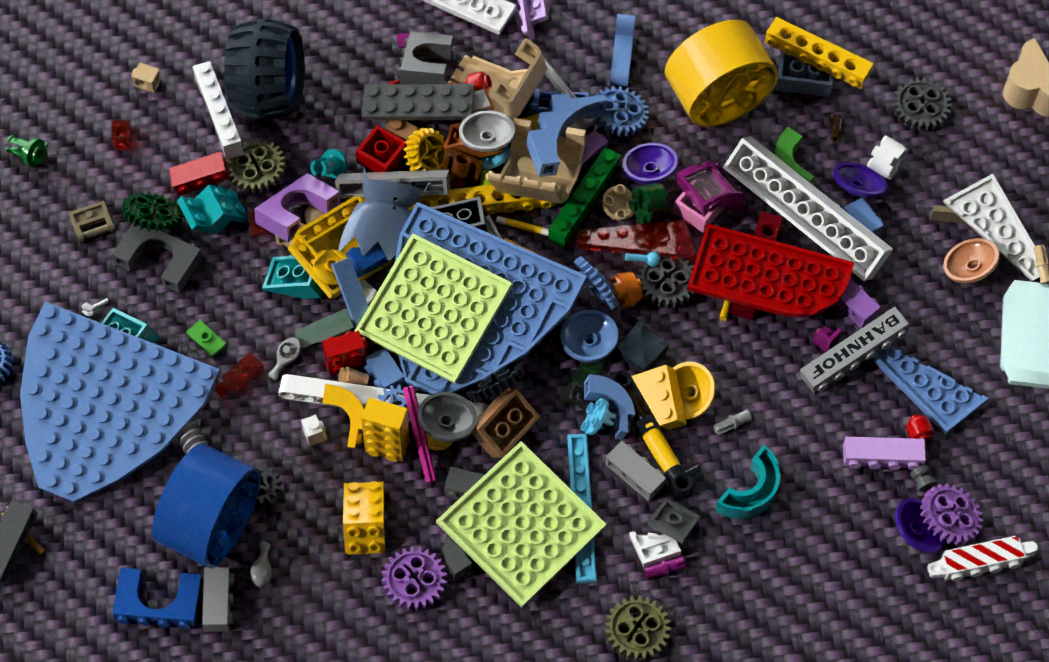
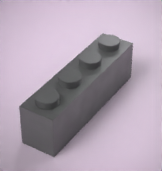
[444,467,484,500]
[0,500,38,587]

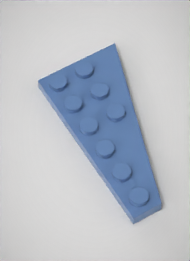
[871,345,989,435]

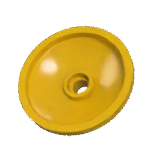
[673,362,716,420]

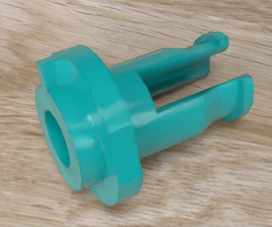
[310,149,348,179]

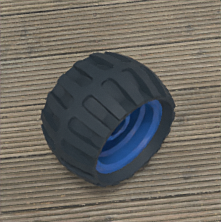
[224,19,305,119]

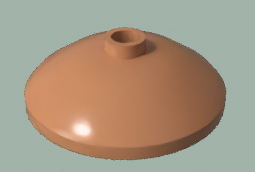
[943,238,1000,283]

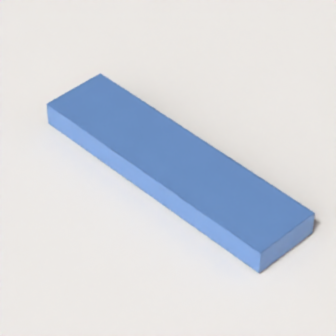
[331,257,369,329]

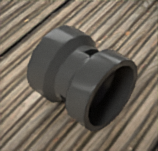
[910,465,937,492]

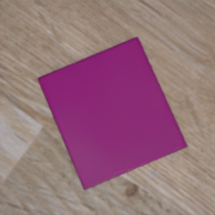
[396,32,410,48]

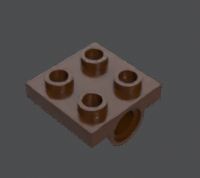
[443,148,484,189]

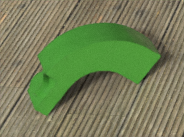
[775,127,814,184]

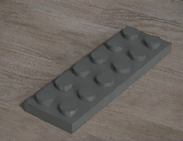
[362,84,475,120]

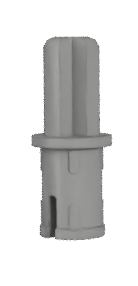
[713,409,752,435]

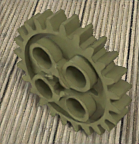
[228,139,287,194]
[605,595,671,661]

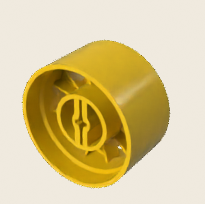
[665,20,778,127]

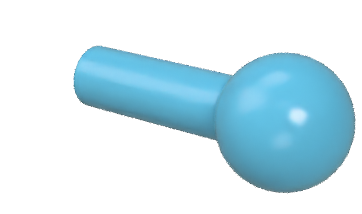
[625,252,661,267]

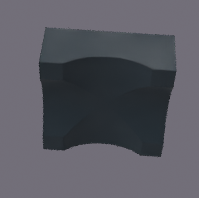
[614,320,669,373]

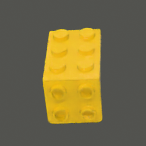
[343,481,385,555]

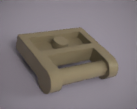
[68,201,115,243]

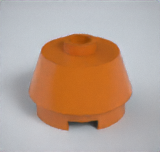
[610,272,643,309]

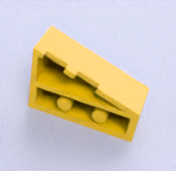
[632,365,687,430]

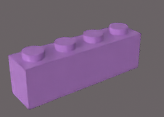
[836,277,881,328]

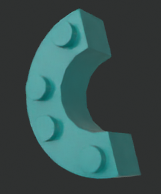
[716,445,781,519]

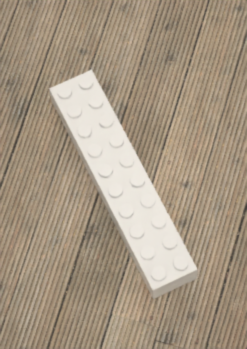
[723,136,893,281]

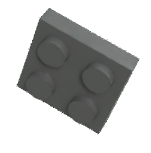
[647,498,701,544]

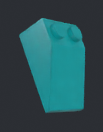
[262,256,323,299]
[102,308,160,344]

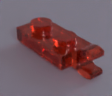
[216,352,264,397]

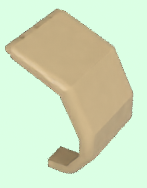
[448,38,547,120]
[486,118,586,203]

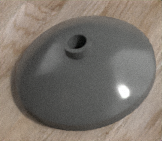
[417,392,477,442]

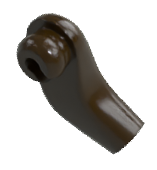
[829,113,842,143]

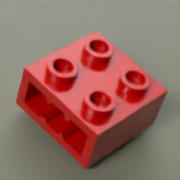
[322,331,369,375]

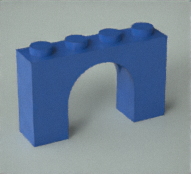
[112,568,203,629]

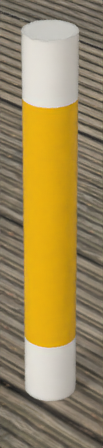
[496,216,548,236]

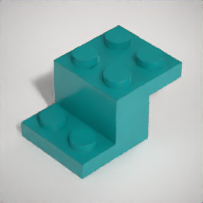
[177,185,249,235]

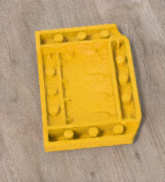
[288,196,395,299]

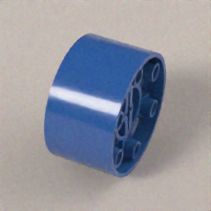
[152,444,261,569]

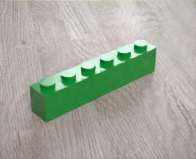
[548,147,621,249]

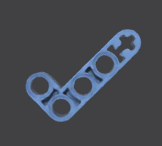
[610,14,635,86]

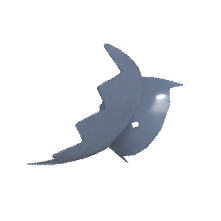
[338,168,431,261]

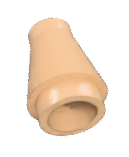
[339,367,369,385]

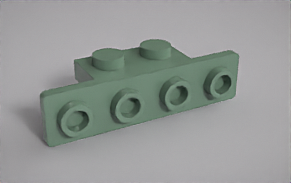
[294,308,354,348]

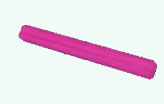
[403,386,437,482]

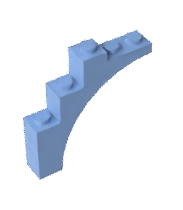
[526,93,608,177]

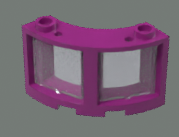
[677,161,747,215]

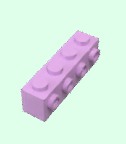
[843,437,926,470]

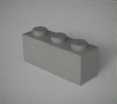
[605,441,666,502]
[202,567,234,632]

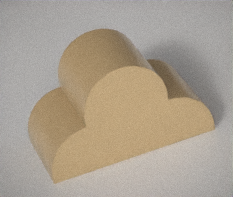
[1003,38,1049,117]

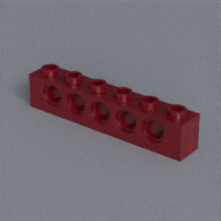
[730,211,785,321]

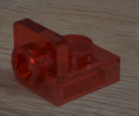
[248,209,270,236]

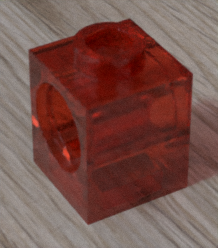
[111,120,133,150]

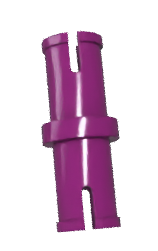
[644,556,686,580]

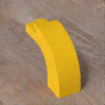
[322,384,365,449]

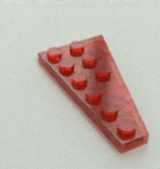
[575,220,695,262]

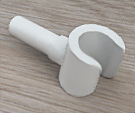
[82,298,109,317]

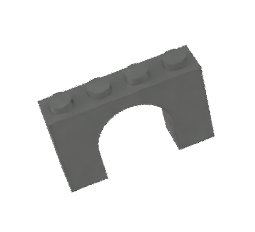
[397,31,453,84]
[112,223,202,294]

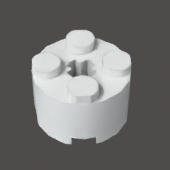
[867,135,908,179]

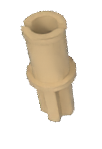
[1034,245,1049,283]

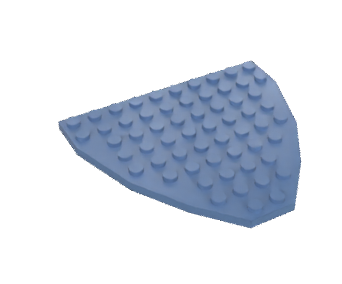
[395,202,588,395]
[20,302,221,503]

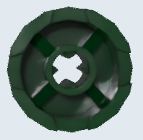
[629,183,671,224]

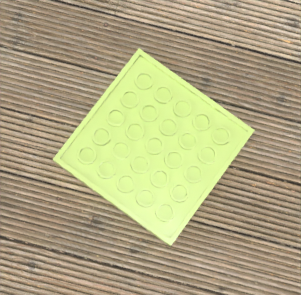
[355,233,513,384]
[436,441,606,607]

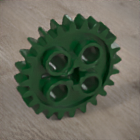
[121,192,183,233]

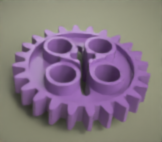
[920,483,983,545]
[381,546,447,611]

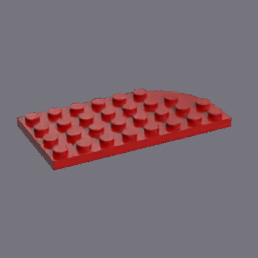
[687,223,855,317]

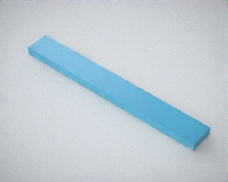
[567,434,597,584]

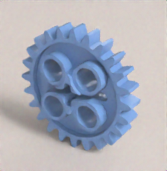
[591,86,649,137]
[574,256,619,310]

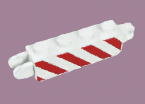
[927,536,1038,581]

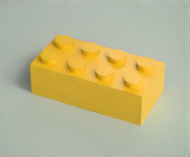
[361,397,410,462]

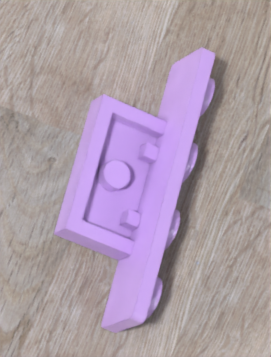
[518,0,549,40]

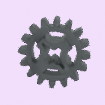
[255,464,282,507]

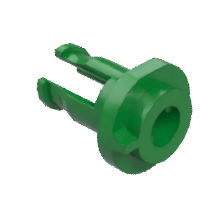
[5,135,48,168]

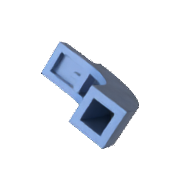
[584,374,635,439]

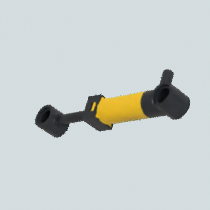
[612,370,701,499]

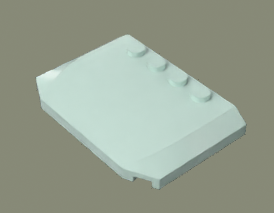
[1000,280,1049,389]

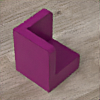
[812,326,842,352]

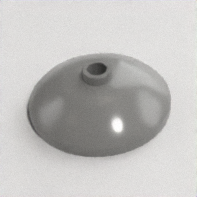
[459,111,515,152]

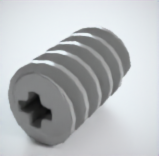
[176,422,208,454]

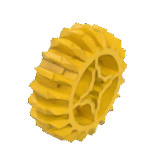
[403,128,446,171]

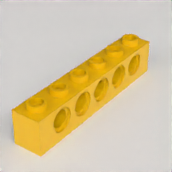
[764,17,874,89]

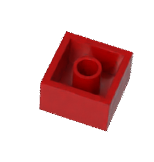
[356,125,407,172]

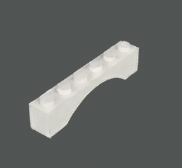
[193,61,244,160]

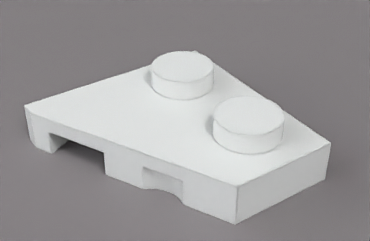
[629,532,681,568]

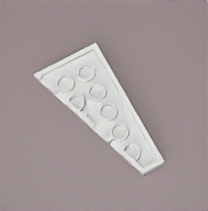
[943,174,1039,281]

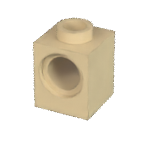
[131,63,162,93]

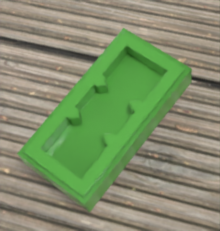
[186,320,227,359]

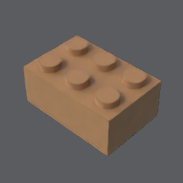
[471,388,540,458]

